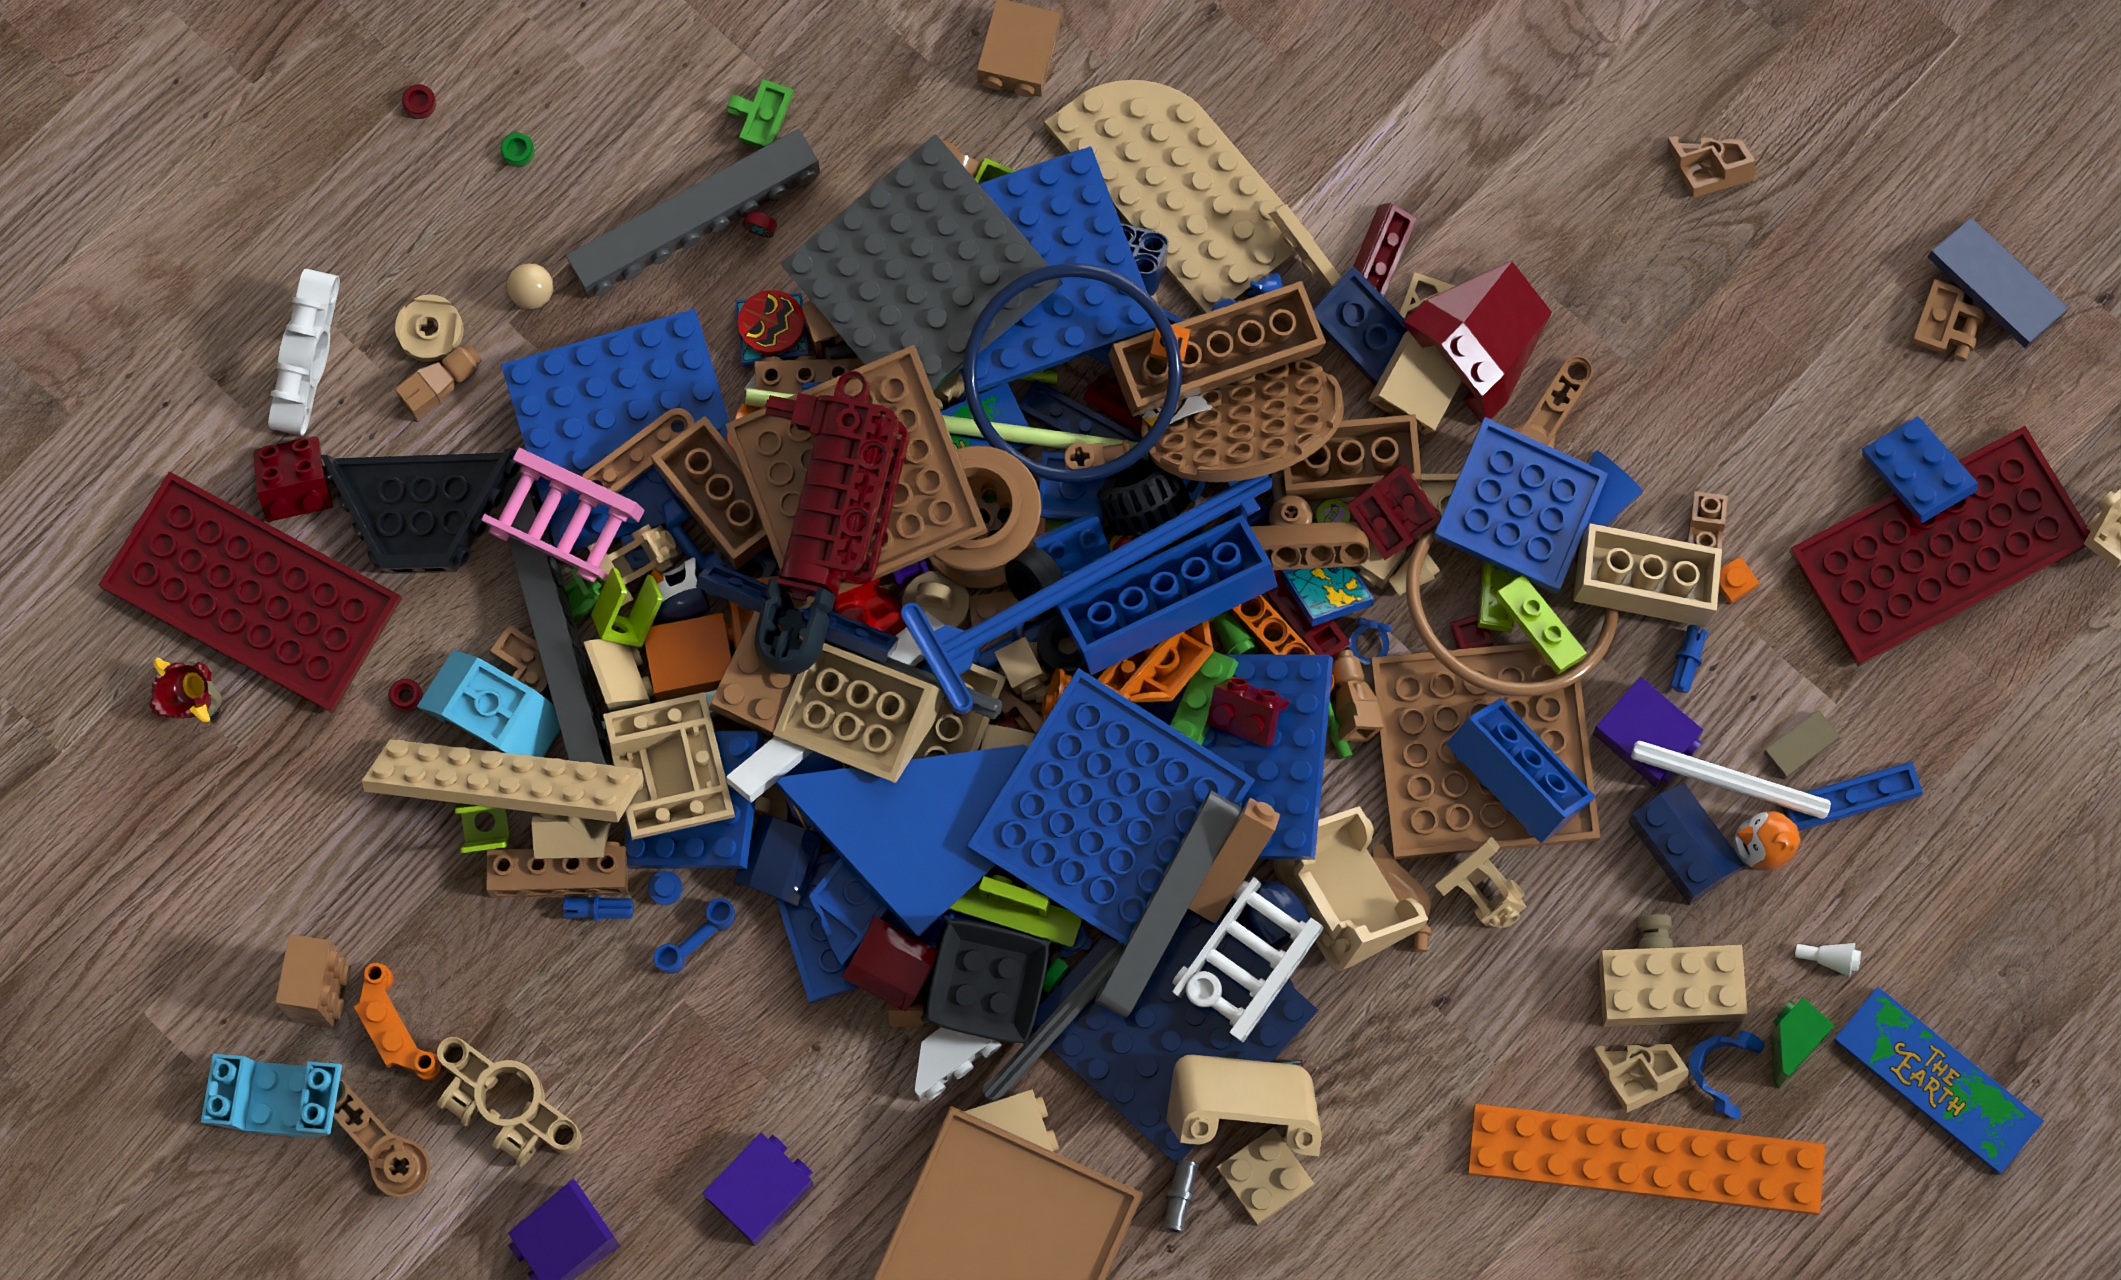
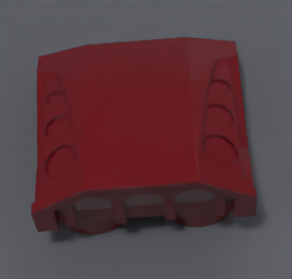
[841,916,938,1012]

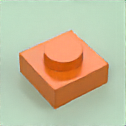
[1719,556,1760,605]

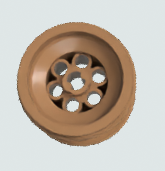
[928,445,1047,589]

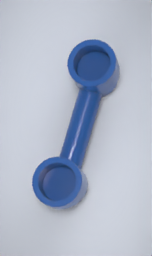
[662,497,727,571]
[654,898,735,974]

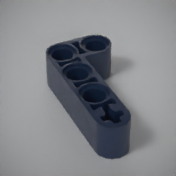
[1121,223,1169,296]

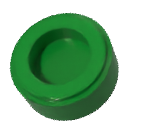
[500,132,535,167]

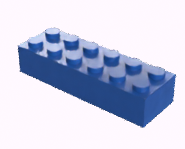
[1057,514,1278,675]

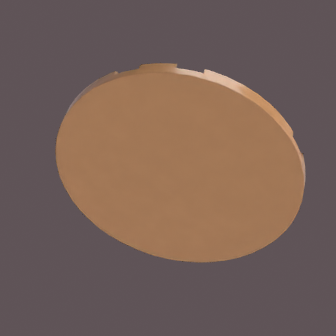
[1141,359,1344,482]

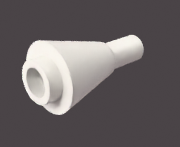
[1795,943,1861,977]

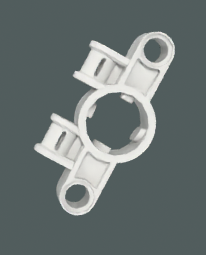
[268,269,340,436]

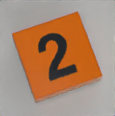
[1149,325,1191,364]

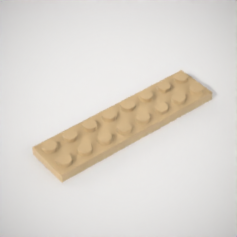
[362,739,644,822]

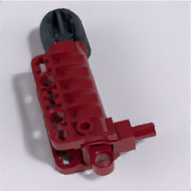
[754,371,910,675]

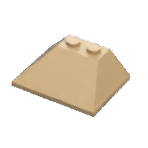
[603,692,735,840]

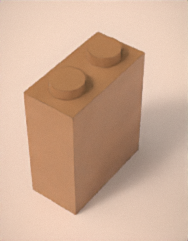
[977,0,1061,97]

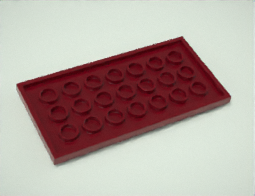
[1789,426,2090,667]
[98,471,402,714]

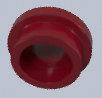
[388,679,423,713]

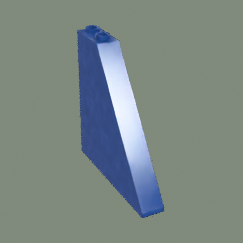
[775,744,1027,938]

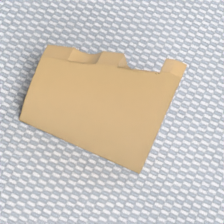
[1594,1044,1688,1113]

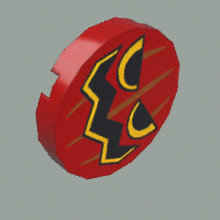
[738,290,805,356]

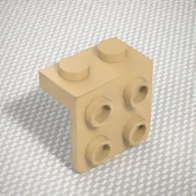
[2084,484,2121,568]

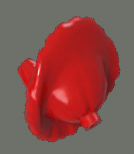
[833,578,906,636]

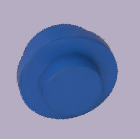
[648,871,683,905]

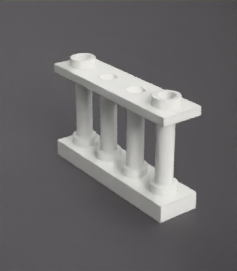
[1172,877,1324,1043]

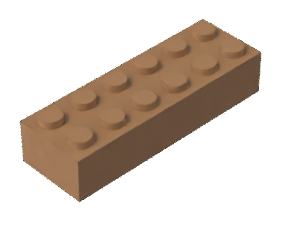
[1108,281,1326,417]

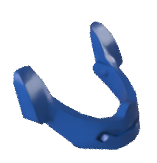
[1689,1030,1765,1119]

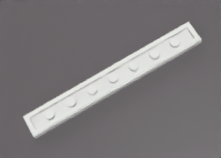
[726,611,944,803]

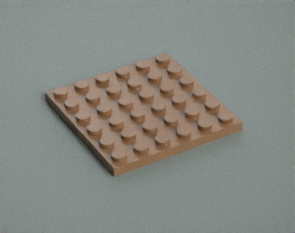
[725,345,988,610]
[1371,643,1601,860]

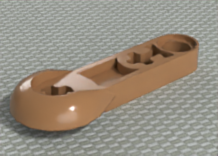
[1512,356,1593,448]
[333,1079,430,1198]

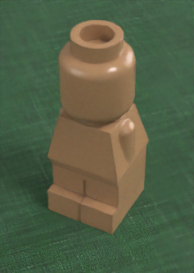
[394,345,482,422]
[1332,650,1384,742]

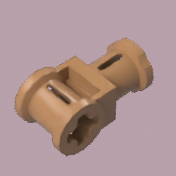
[1065,439,1133,470]

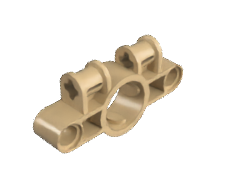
[437,1037,582,1167]

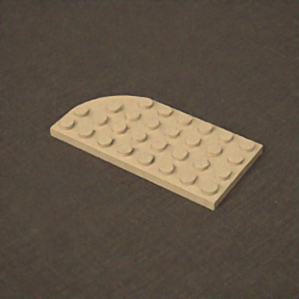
[1044,80,1314,314]

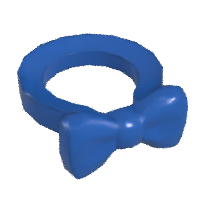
[1349,617,1392,665]

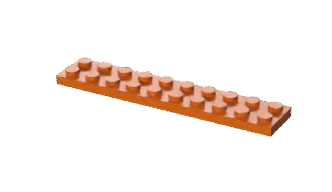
[1468,1104,1825,1215]

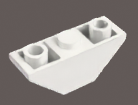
[915,1027,1002,1102]

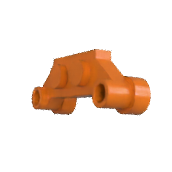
[353,963,443,1082]

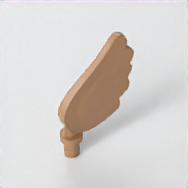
[1372,843,1431,953]

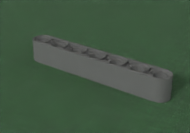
[1095,790,1242,1019]

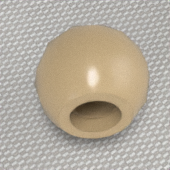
[507,263,554,309]

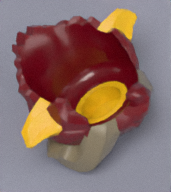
[149,658,222,722]

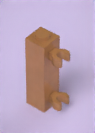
[1188,798,1280,924]

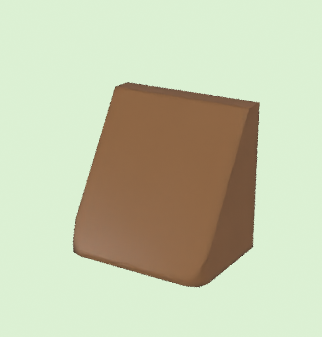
[888,985,925,1027]

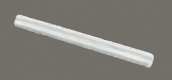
[1631,741,1831,819]

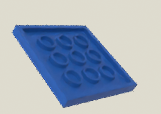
[1432,417,1609,594]
[624,731,764,869]

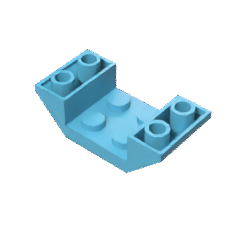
[417,650,561,757]
[201,1054,342,1139]

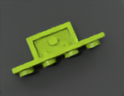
[949,875,1083,948]

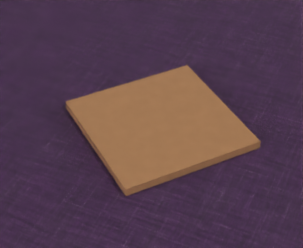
[872,1106,1143,1280]

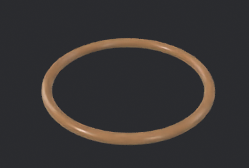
[1406,515,1619,696]

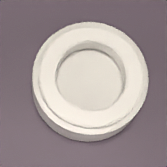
[1186,971,1222,1007]

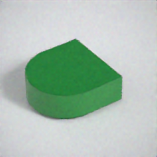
[1042,958,1071,995]

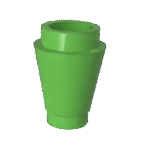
[1213,612,1258,655]

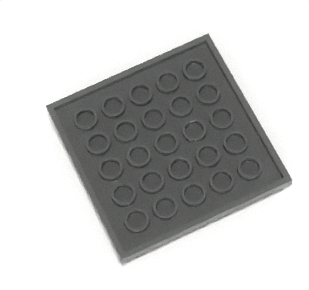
[780,134,1063,392]

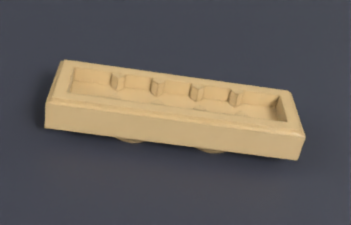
[1268,204,1340,292]

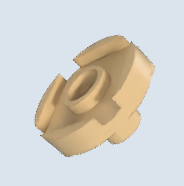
[395,295,464,362]

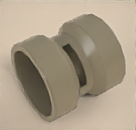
[1637,914,1673,949]

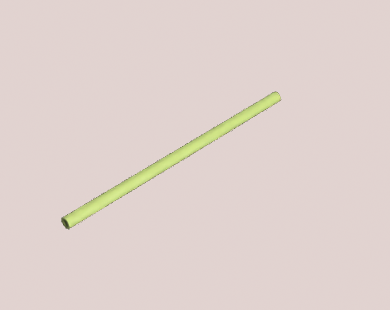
[745,388,1148,460]

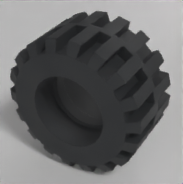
[1097,460,1191,536]

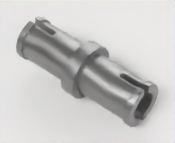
[1162,1160,1199,1234]

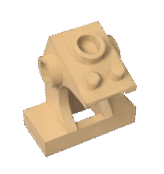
[588,524,678,607]
[1435,836,1526,929]

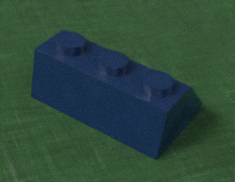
[1628,783,1746,905]

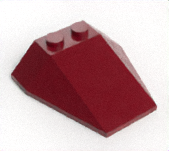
[1402,261,1552,423]

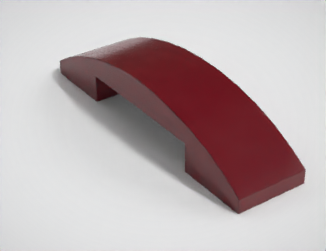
[1265,570,1350,657]

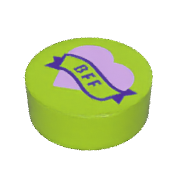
[1316,499,1350,523]

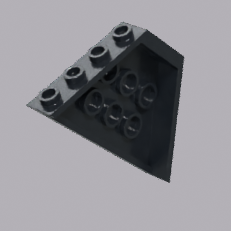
[320,448,521,574]

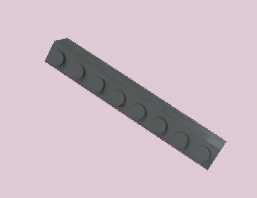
[566,128,820,298]

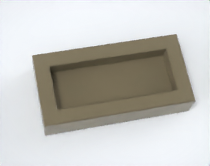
[1764,710,1840,779]

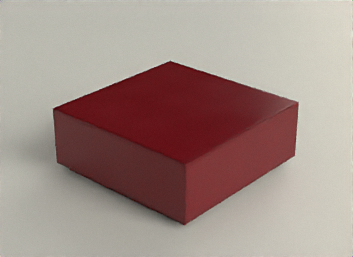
[1450,614,1493,649]

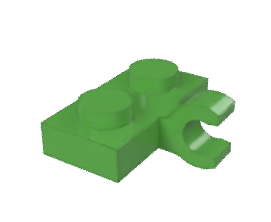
[727,79,794,149]

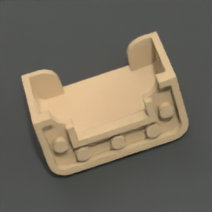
[1273,806,1429,971]
[1166,1055,1322,1156]

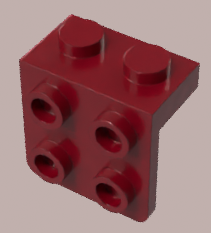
[253,436,333,522]

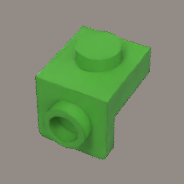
[565,567,603,622]

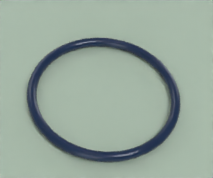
[963,264,1182,483]

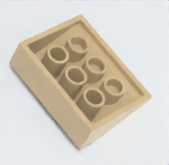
[773,643,945,783]

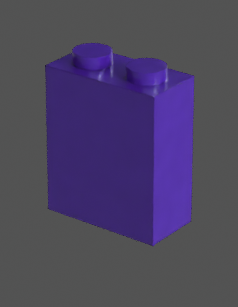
[1593,676,1703,787]
[702,1132,814,1246]

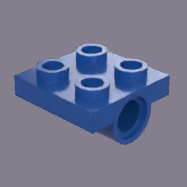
[1032,512,1119,586]

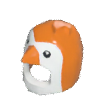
[1733,811,1801,871]

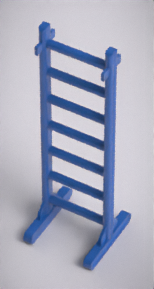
[901,475,1272,714]

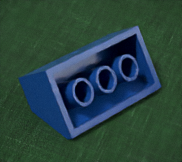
[1446,698,1596,843]

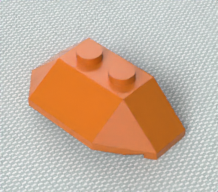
[1097,620,1214,702]

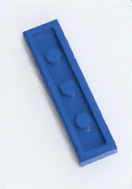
[1781,762,1923,832]

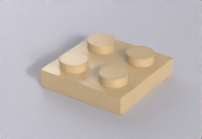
[1216,1127,1315,1226]

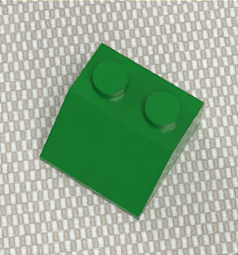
[1771,997,1835,1088]

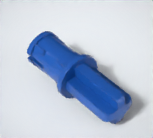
[1670,625,1709,693]
[563,894,634,922]

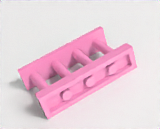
[481,448,645,583]

